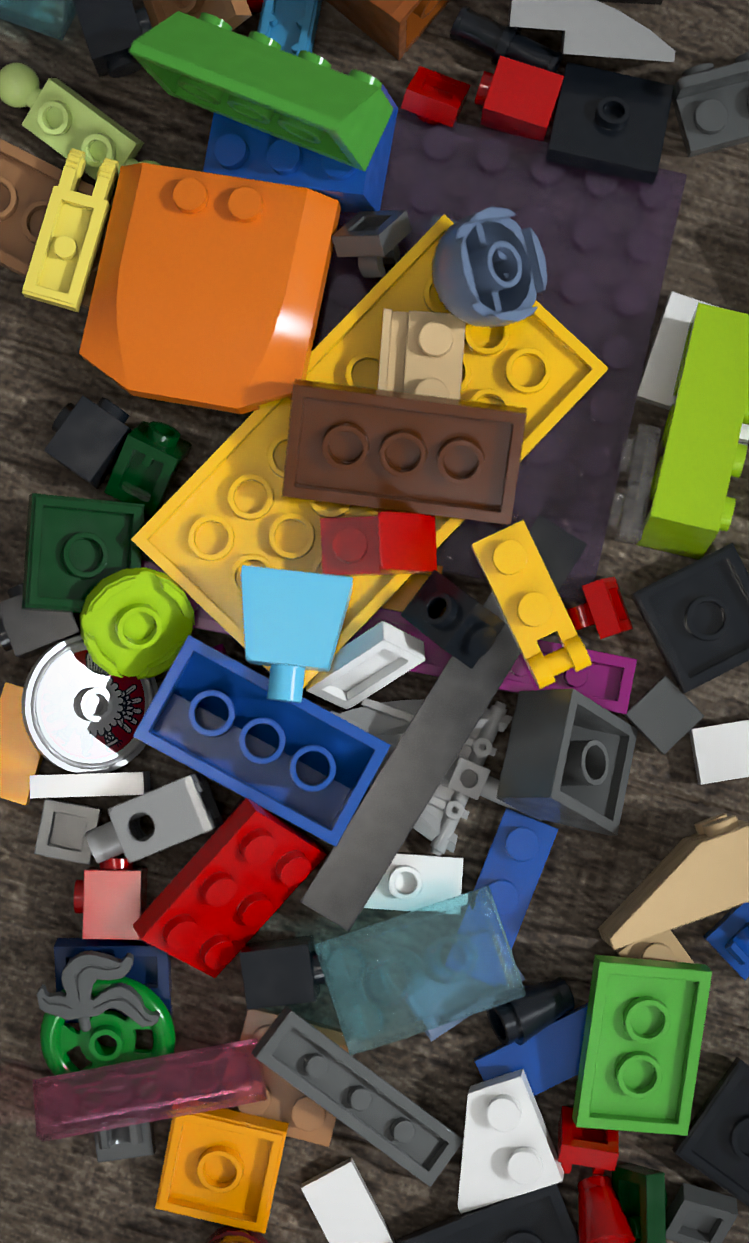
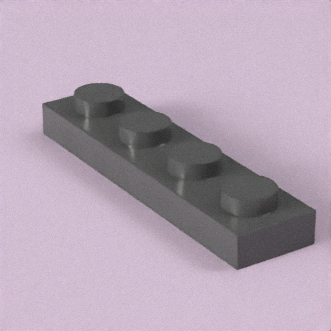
[251,1006,464,1187]

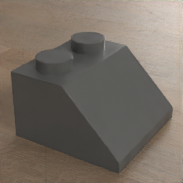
[496,688,638,836]

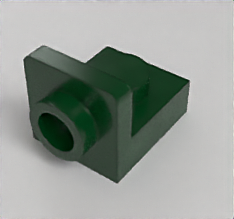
[104,421,192,516]

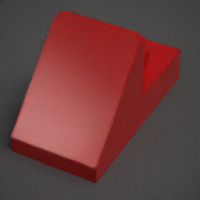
[320,511,437,576]

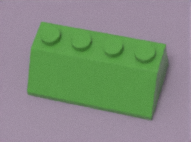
[129,11,394,172]

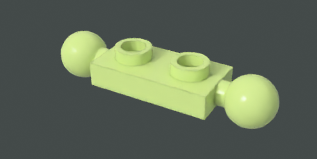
[0,63,161,189]

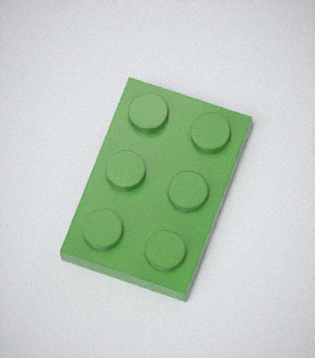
[572,955,712,1136]

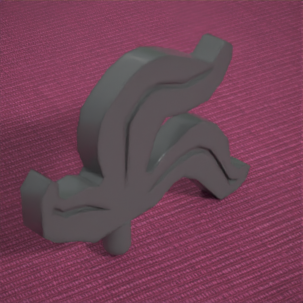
[37,950,160,1032]

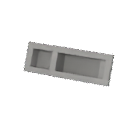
[508,0,676,62]

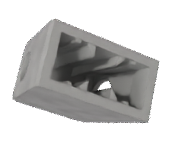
[86,773,224,863]

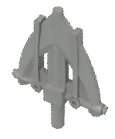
[331,698,542,856]

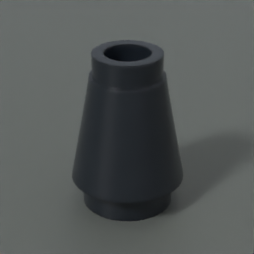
[486,977,575,1046]

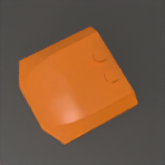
[79,162,341,414]

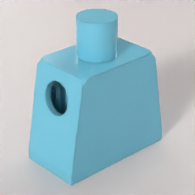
[241,565,353,703]

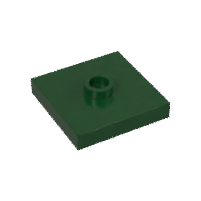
[22,493,145,614]

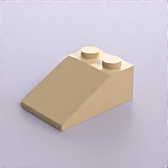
[598,813,749,950]

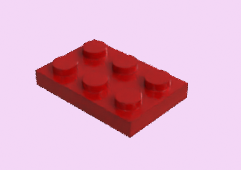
[132,798,327,978]

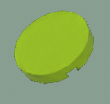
[80,567,195,679]

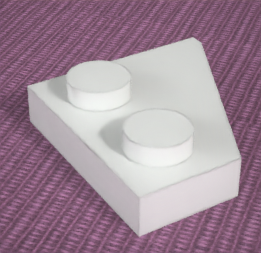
[458,1069,564,1214]

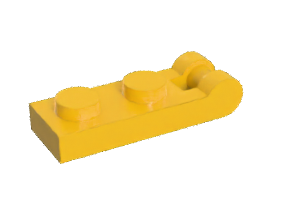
[471,520,592,689]

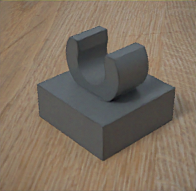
[331,210,412,278]
[90,1094,156,1163]

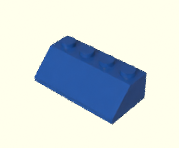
[133,635,391,847]

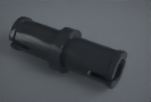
[450,5,563,73]

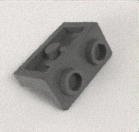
[672,52,749,158]

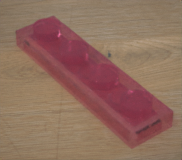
[33,1038,267,1142]

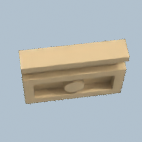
[378,308,466,399]

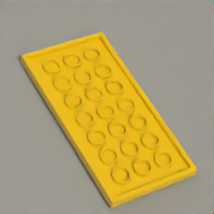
[131,214,609,689]

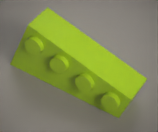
[636,303,749,560]

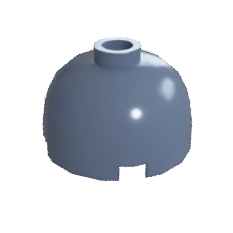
[432,206,547,327]

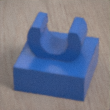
[703,902,749,980]

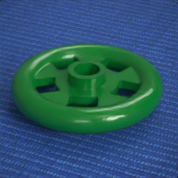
[40,976,176,1102]

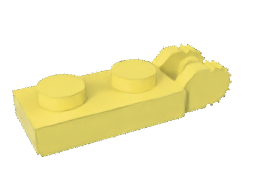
[22,148,119,312]

